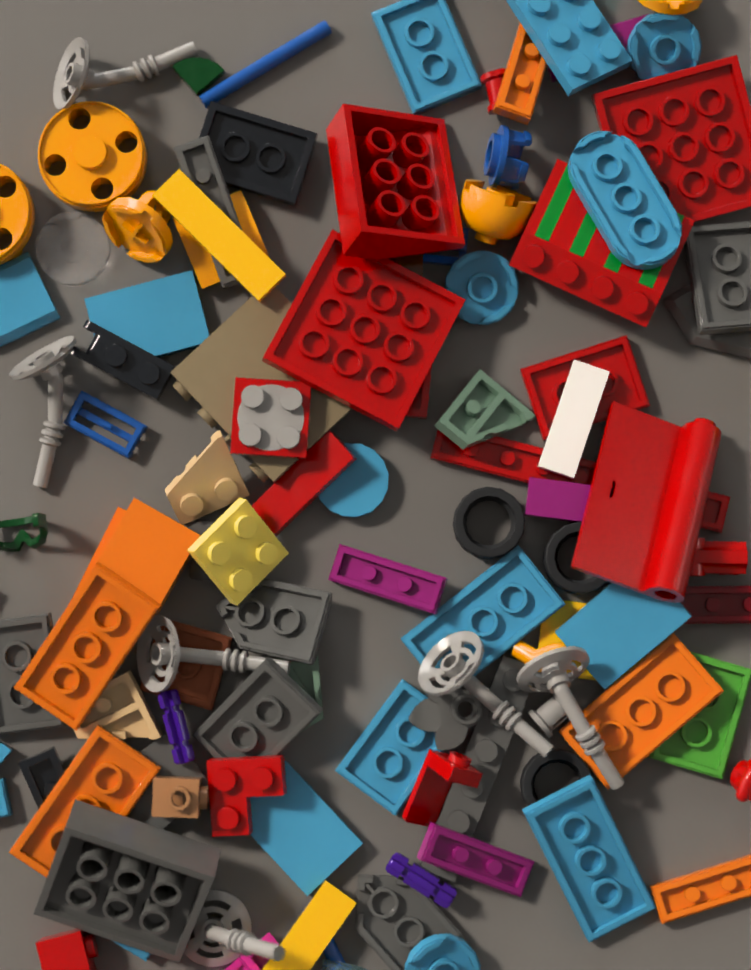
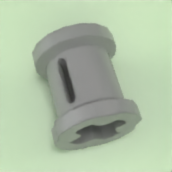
[527,693,568,739]

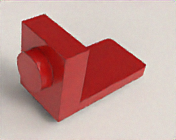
[402,749,483,827]

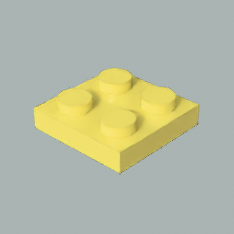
[187,497,289,606]

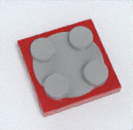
[230,377,312,459]

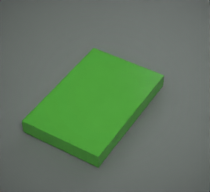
[648,651,751,779]

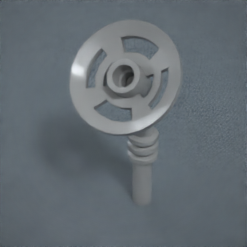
[53,37,198,110]
[9,336,77,488]
[136,615,291,692]
[418,631,554,758]
[516,646,624,790]
[184,890,285,967]

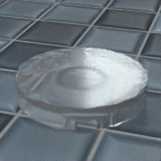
[35,211,110,286]

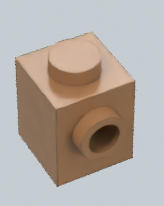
[151,775,209,819]

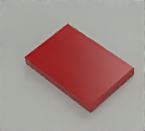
[520,335,650,441]

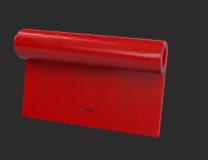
[571,401,722,603]

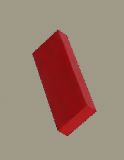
[251,430,357,536]

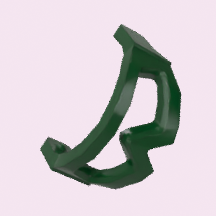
[0,513,48,552]

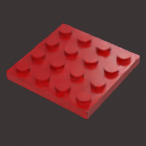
[591,55,751,222]
[262,229,466,432]

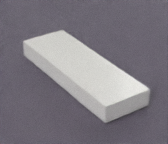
[537,360,610,479]

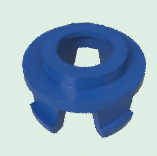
[484,125,532,189]

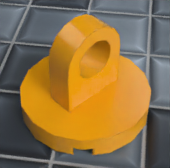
[102,190,173,263]

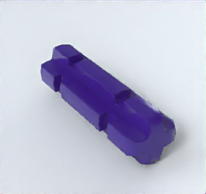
[158,689,195,765]
[386,852,457,908]

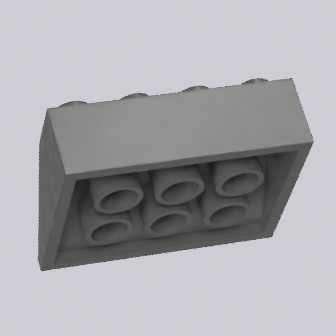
[34,799,221,963]

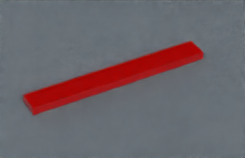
[430,430,730,534]

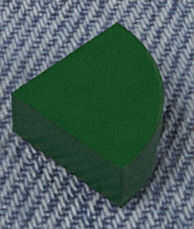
[172,57,225,97]

